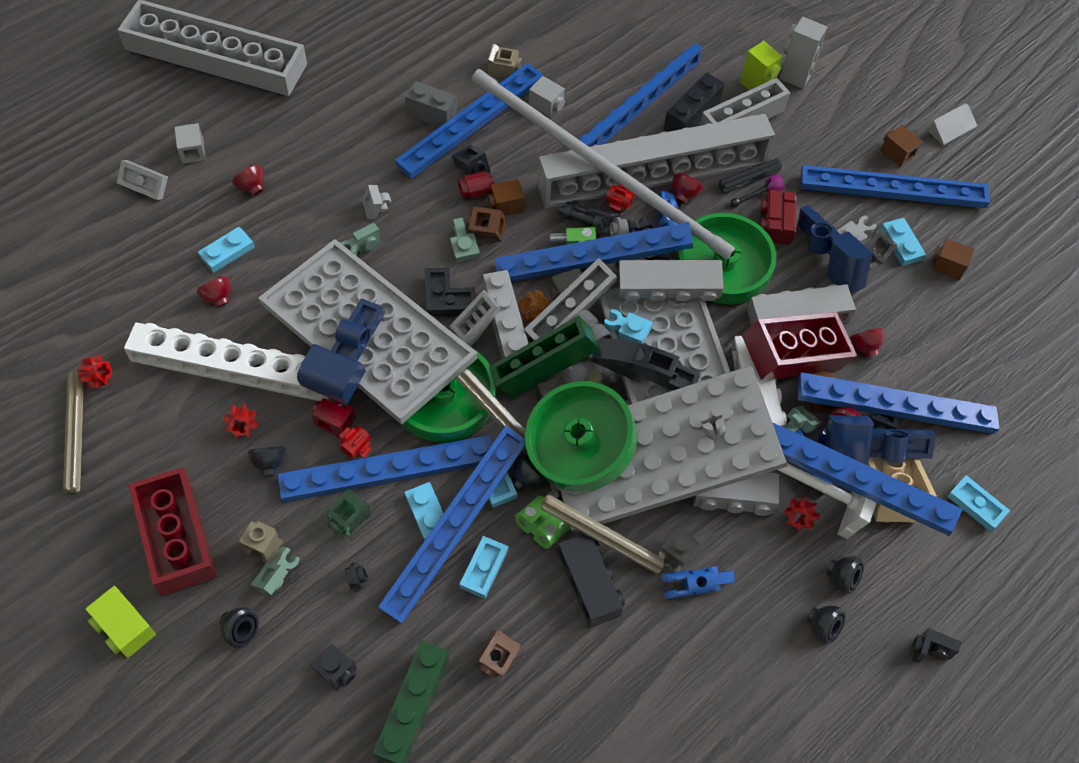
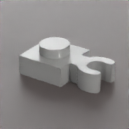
[837,216,877,244]

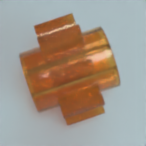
[519,290,549,321]

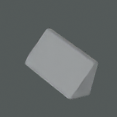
[928,103,977,146]

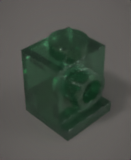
[326,488,371,537]

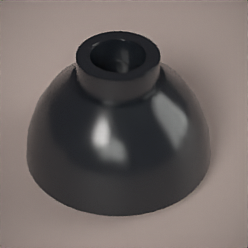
[248,446,286,475]
[511,455,547,491]
[827,556,864,595]
[807,606,846,645]
[219,607,259,648]

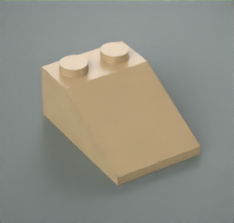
[868,457,937,523]

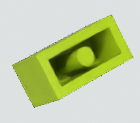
[740,41,783,90]
[85,585,156,658]

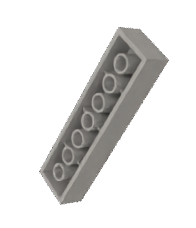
[118,0,307,96]

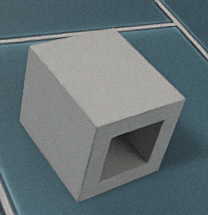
[529,76,565,117]
[175,123,206,164]

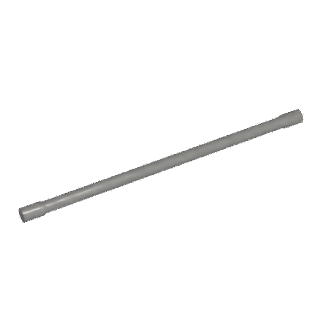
[471,69,735,260]

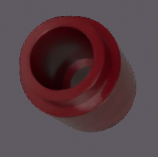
[458,171,494,199]

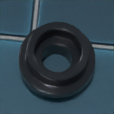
[345,562,368,590]

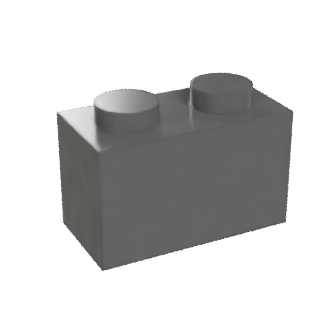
[405,81,457,127]

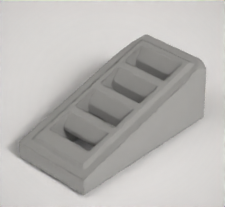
[449,290,501,346]

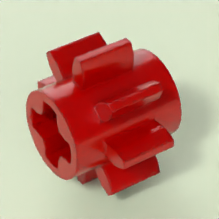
[606,183,635,213]
[77,355,113,388]
[223,404,258,439]
[339,426,372,459]
[784,496,820,532]

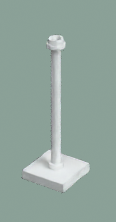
[778,463,876,539]

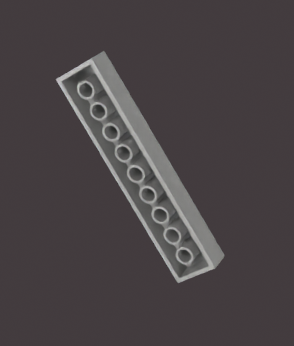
[538,114,775,209]

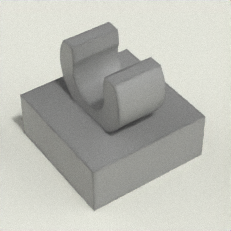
[362,185,391,219]

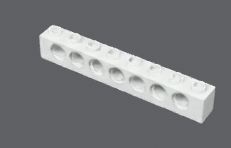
[124,322,331,401]

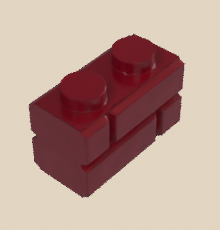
[760,190,796,245]

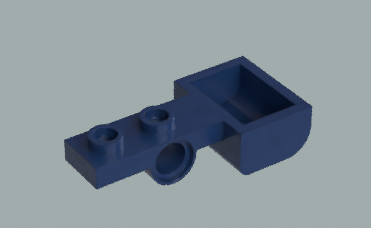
[798,205,873,293]
[297,298,386,405]
[825,415,936,466]

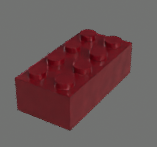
[742,312,857,381]
[128,467,217,596]

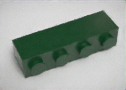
[490,315,600,399]
[373,640,450,763]

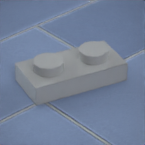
[117,160,168,200]

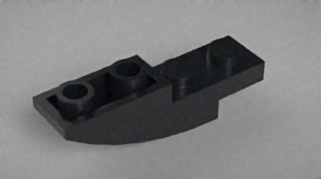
[590,338,701,391]

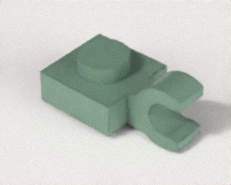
[450,218,480,263]
[341,223,381,256]
[783,405,822,433]
[250,547,300,595]

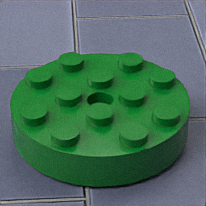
[676,213,776,305]
[401,348,496,443]
[525,381,637,492]

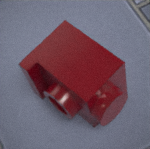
[312,398,356,439]

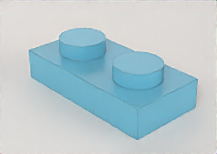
[881,218,926,266]
[198,227,255,273]
[947,475,1010,532]
[404,482,444,541]
[459,536,509,599]

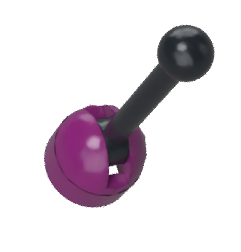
[730,174,785,207]

